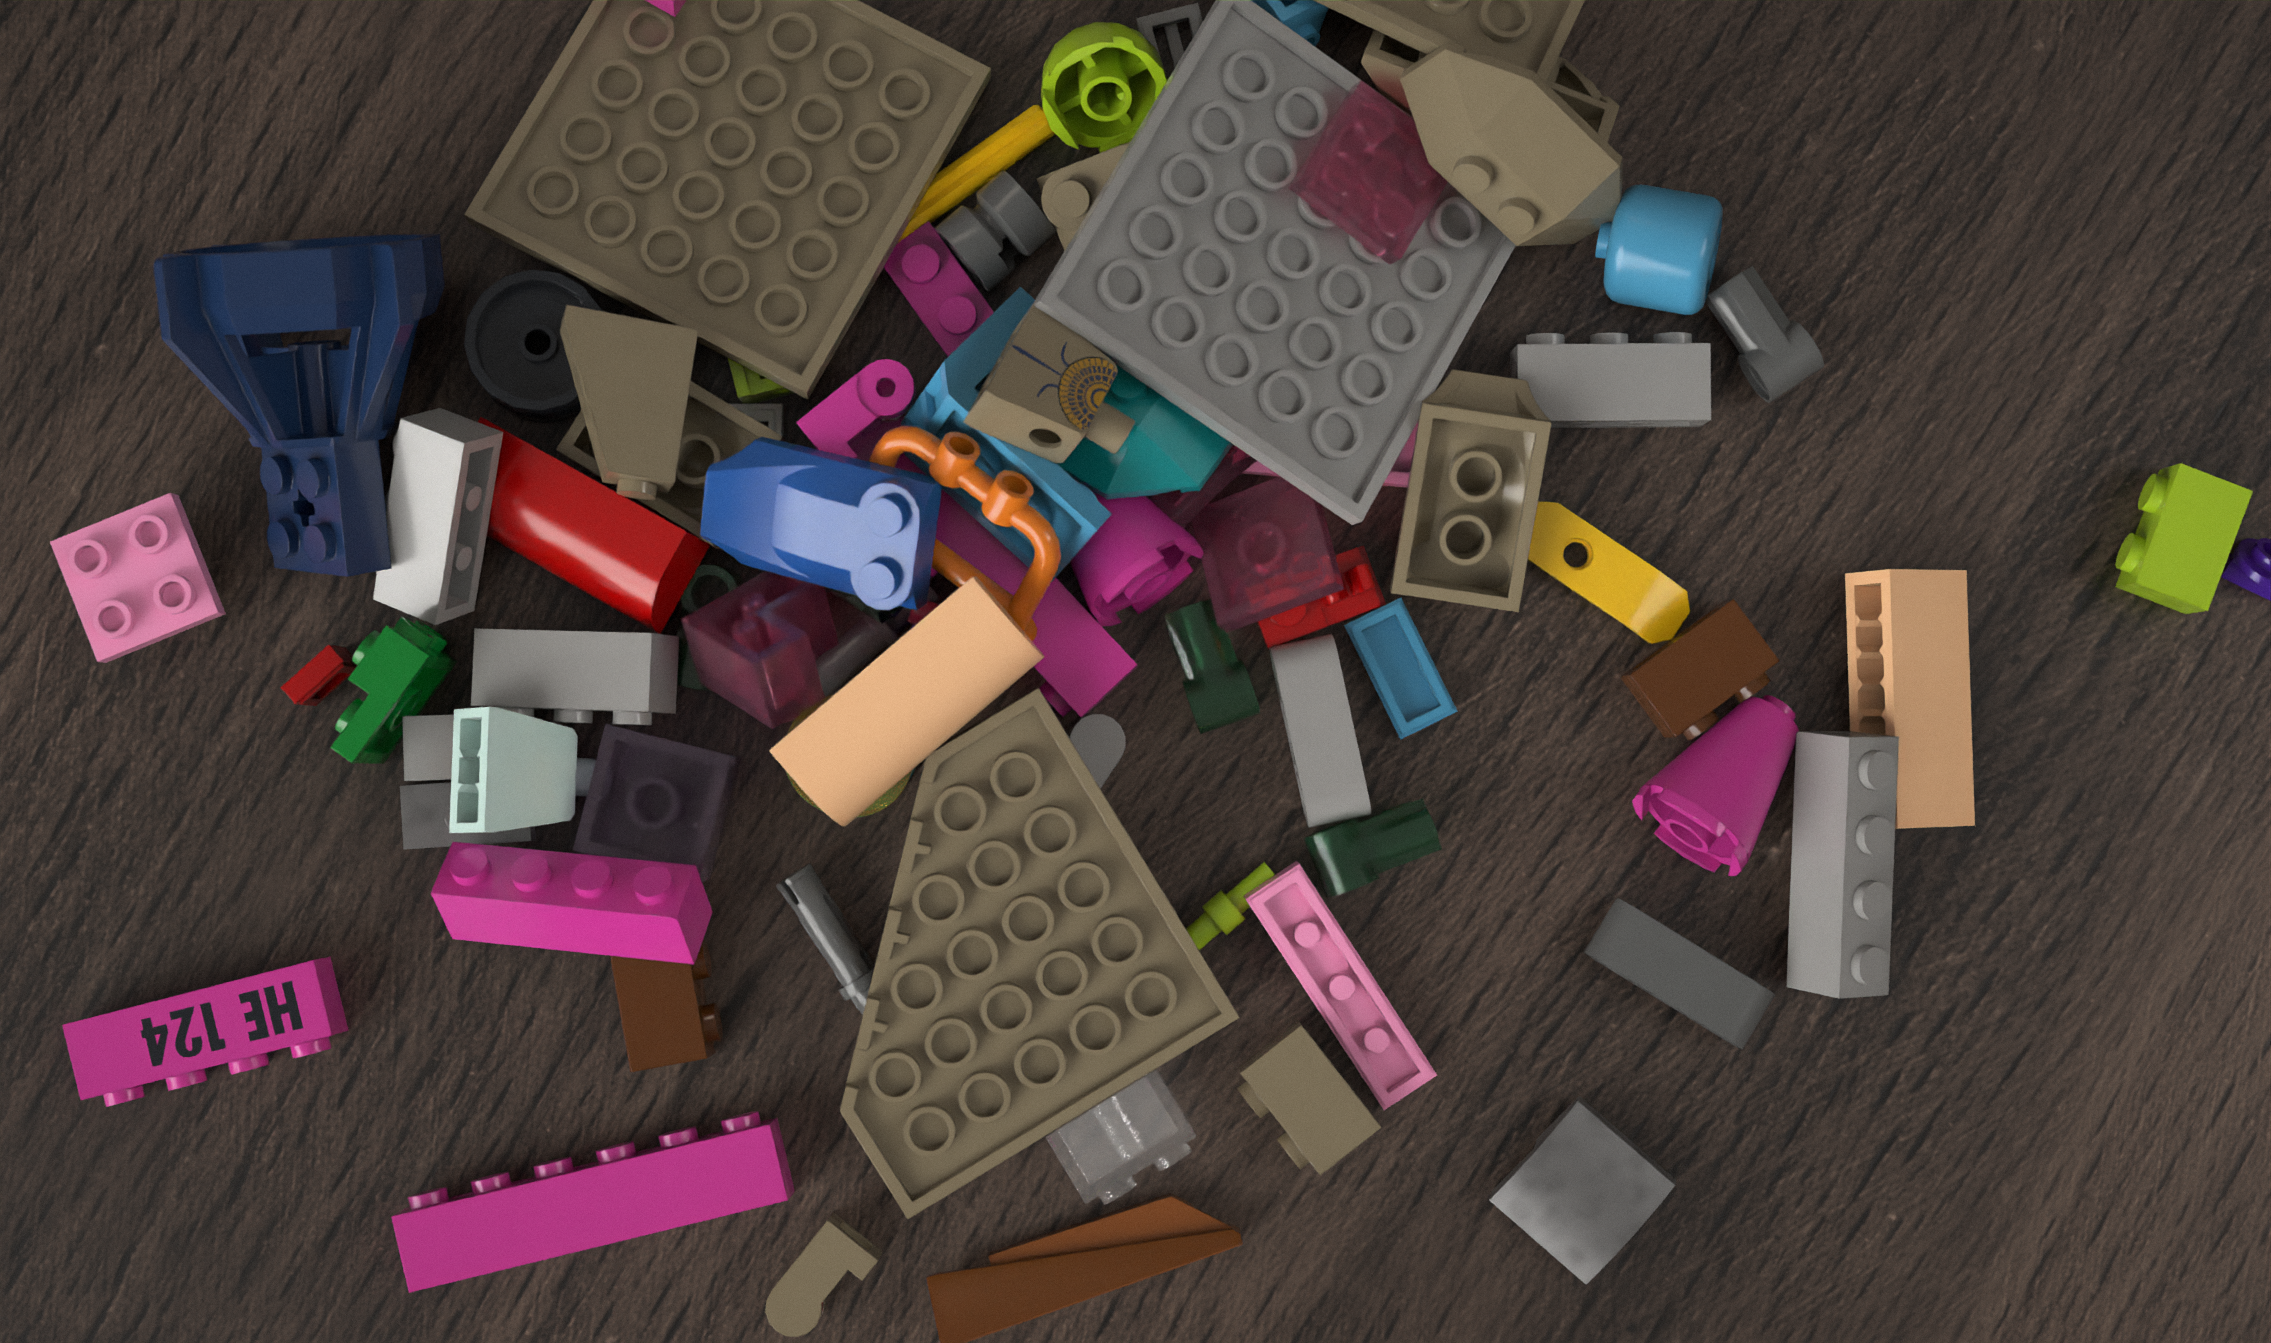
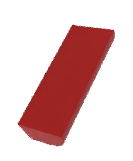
[478,417,710,634]

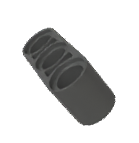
[1584,898,1775,1050]

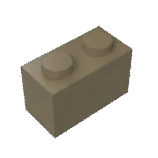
[1237,1021,1382,1176]

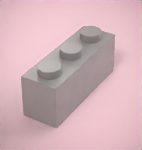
[1510,332,1711,428]
[373,408,503,625]
[471,628,679,725]

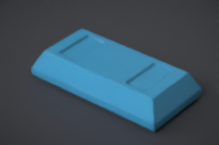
[1344,598,1458,740]

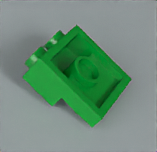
[330,616,458,764]

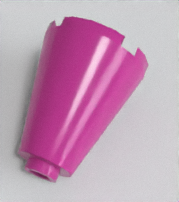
[1070,481,1204,627]
[1632,695,1799,876]

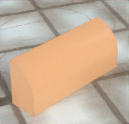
[1845,569,1975,829]
[769,577,1045,827]

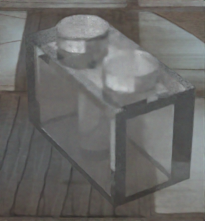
[1045,1068,1196,1205]

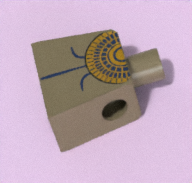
[963,300,1135,463]

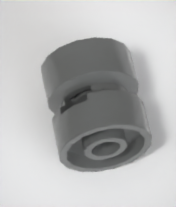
[935,170,1056,292]

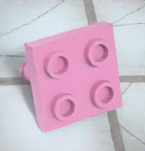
[50,493,226,663]

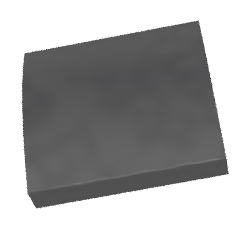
[1489,1096,1676,1285]

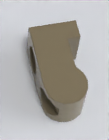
[765,1212,883,1337]

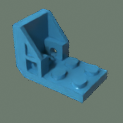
[901,287,1112,582]

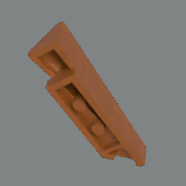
[926,1193,1243,1343]

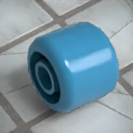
[1595,184,1723,315]

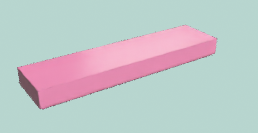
[1244,861,1437,1110]

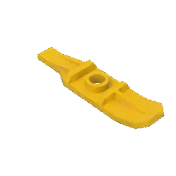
[1528,501,1690,644]

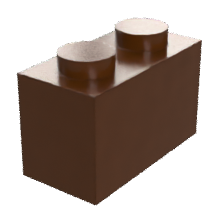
[1620,599,1779,741]
[610,940,723,1072]

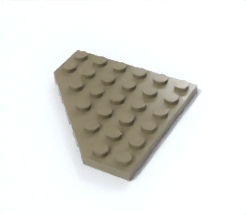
[840,686,1240,1219]

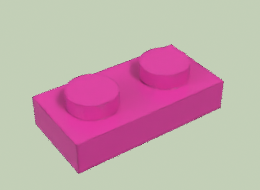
[883,221,994,357]

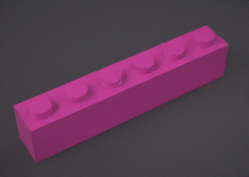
[852,418,1137,718]
[391,1111,795,1293]

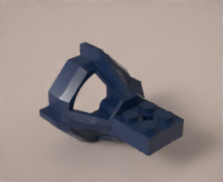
[154,234,445,577]

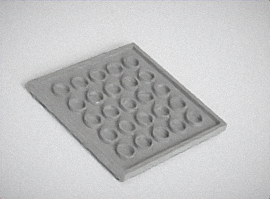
[1033,0,1516,525]

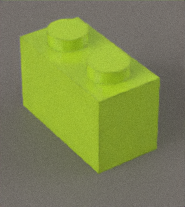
[2115,463,2253,614]

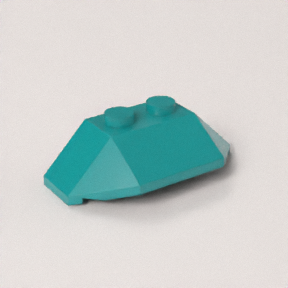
[1057,365,1234,499]

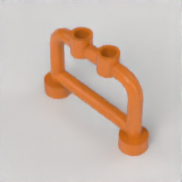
[868,425,1061,642]

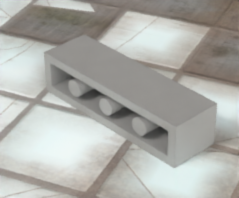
[1786,731,1899,999]

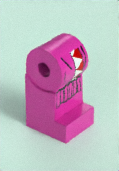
[796,359,916,459]

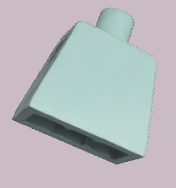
[449,707,602,833]

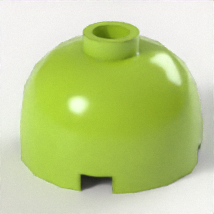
[1041,22,1168,153]

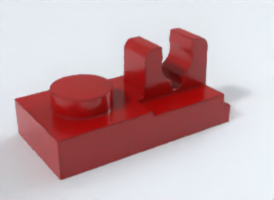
[1245,545,1386,650]

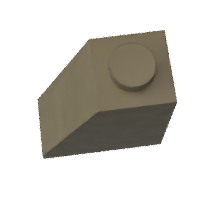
[560,305,698,500]

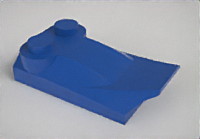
[700,437,942,610]

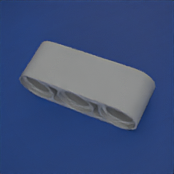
[1269,634,1371,828]

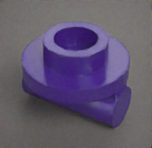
[2221,538,2271,601]

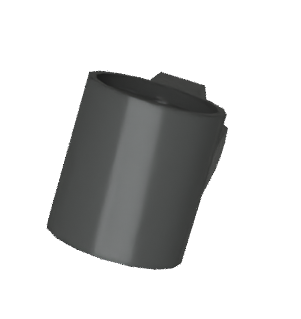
[1705,266,1824,403]

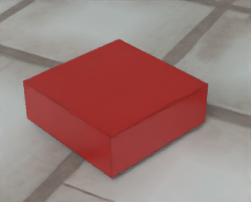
[280,645,357,706]

